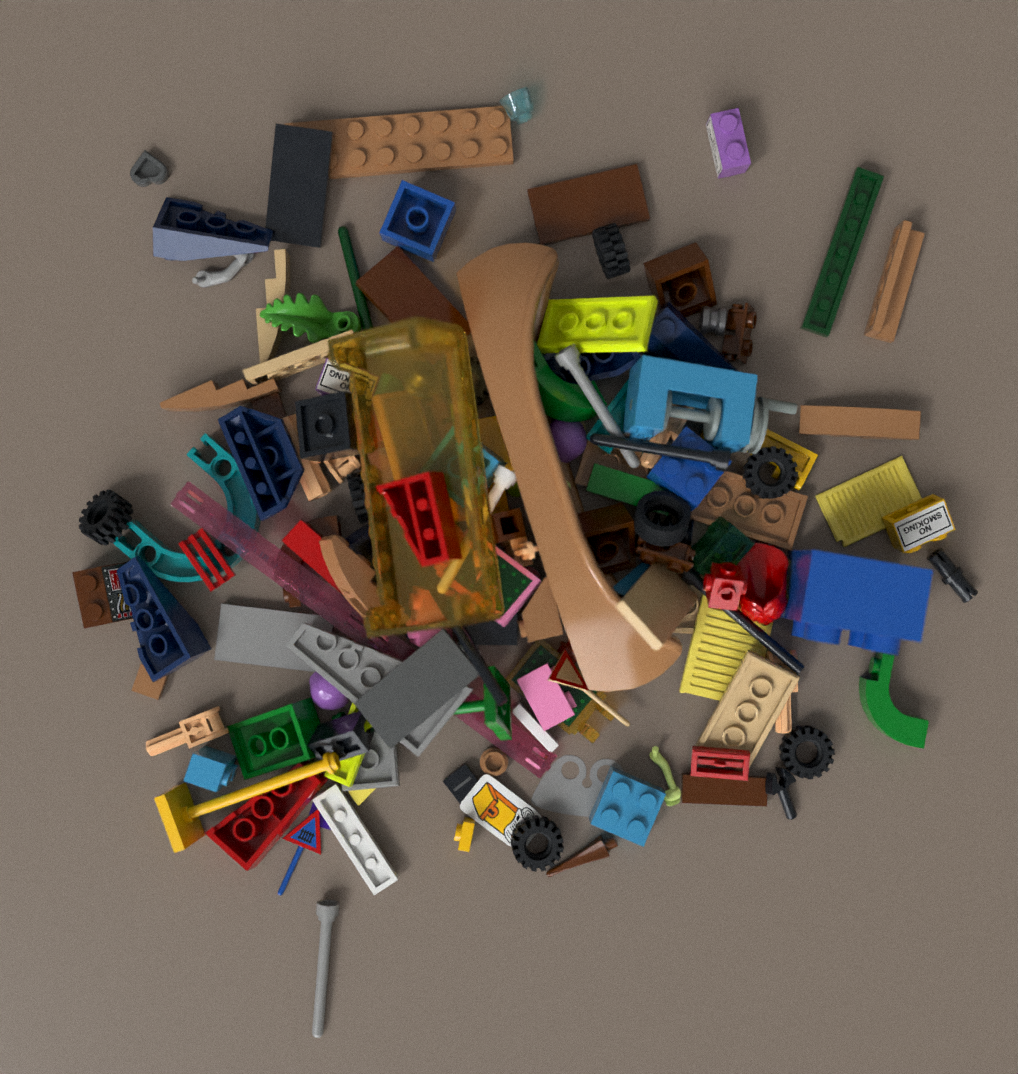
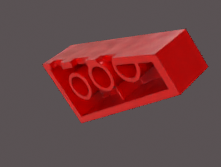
[205,761,329,871]

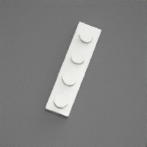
[312,783,399,895]

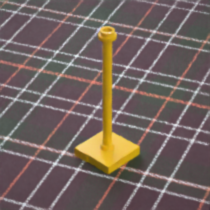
[154,752,341,853]

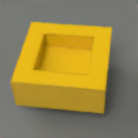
[454,816,475,852]

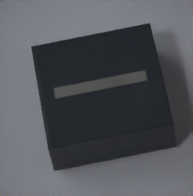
[443,763,479,803]

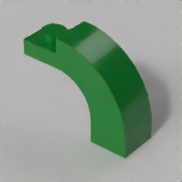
[534,340,607,422]
[859,652,929,749]

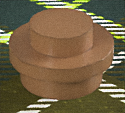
[480,747,508,776]

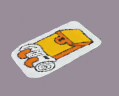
[460,774,541,847]

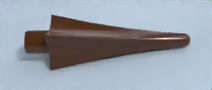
[546,835,618,877]

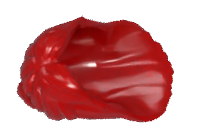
[732,542,789,626]

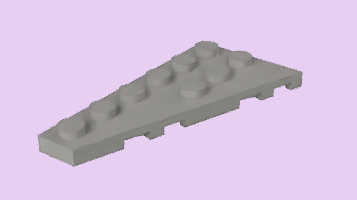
[285,623,474,757]

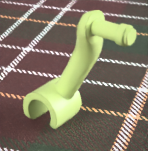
[649,746,681,806]

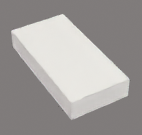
[512,701,559,752]

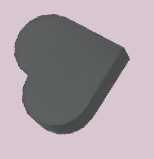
[130,150,169,187]

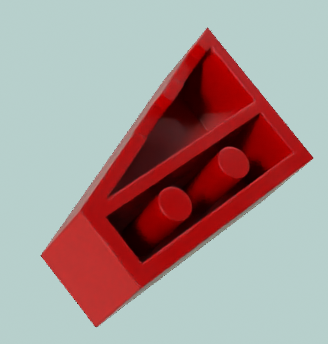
[376,471,463,567]

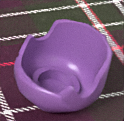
[549,419,587,463]
[309,671,350,710]

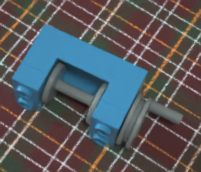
[622,355,797,456]

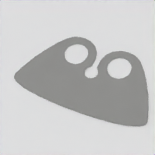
[531,755,624,817]

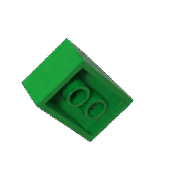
[227,697,320,780]

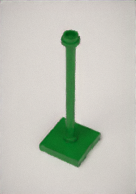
[332,666,512,741]

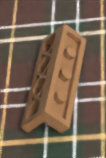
[864,220,925,343]

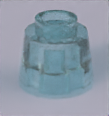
[499,87,534,125]

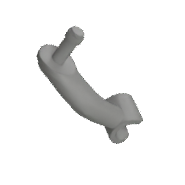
[192,253,254,288]

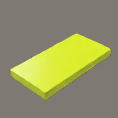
[537,296,658,353]

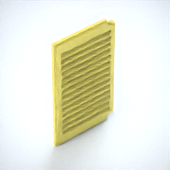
[815,456,922,547]

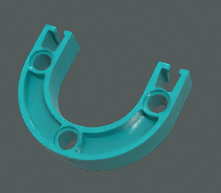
[113,433,260,582]

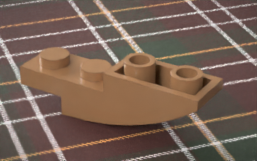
[319,535,411,628]

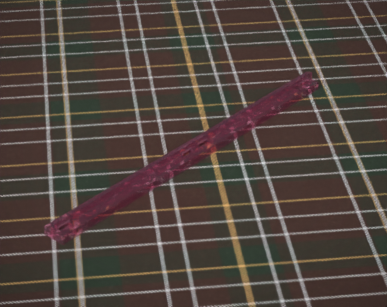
[170,481,557,778]

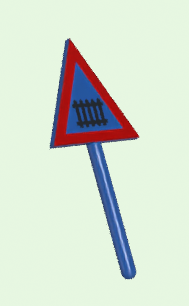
[278,809,321,895]

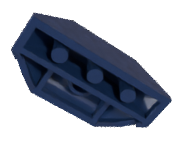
[217,406,305,521]

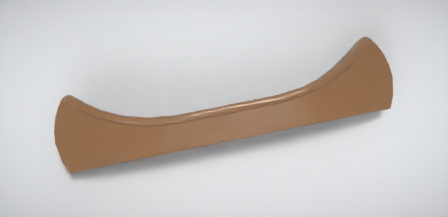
[457,243,682,692]

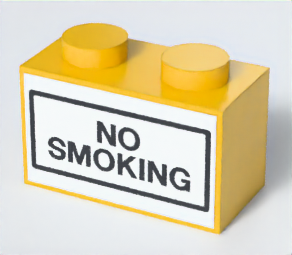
[882,494,956,553]

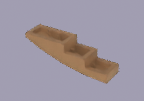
[159,378,282,412]
[799,405,921,440]

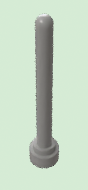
[554,344,640,468]
[312,900,340,1038]

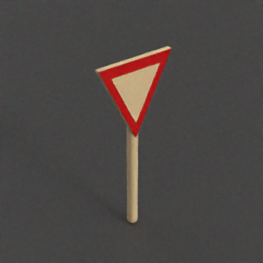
[548,650,630,726]

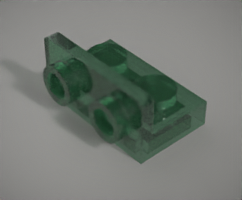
[687,516,754,576]

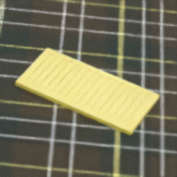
[679,541,773,701]

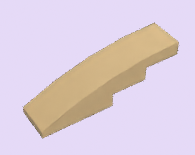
[256,249,290,363]

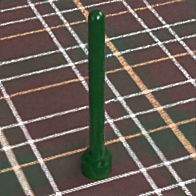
[338,226,386,359]

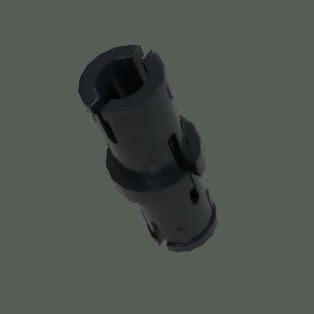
[927,548,978,603]

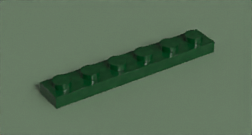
[800,167,884,338]

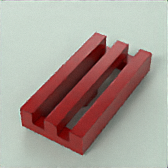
[179,528,236,591]
[690,746,750,781]

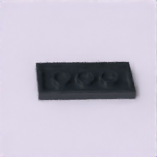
[265,123,334,248]

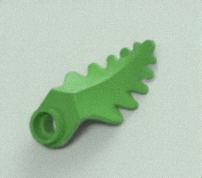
[260,293,361,343]

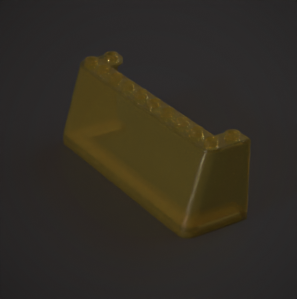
[327,317,504,638]

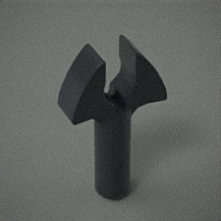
[765,767,797,820]

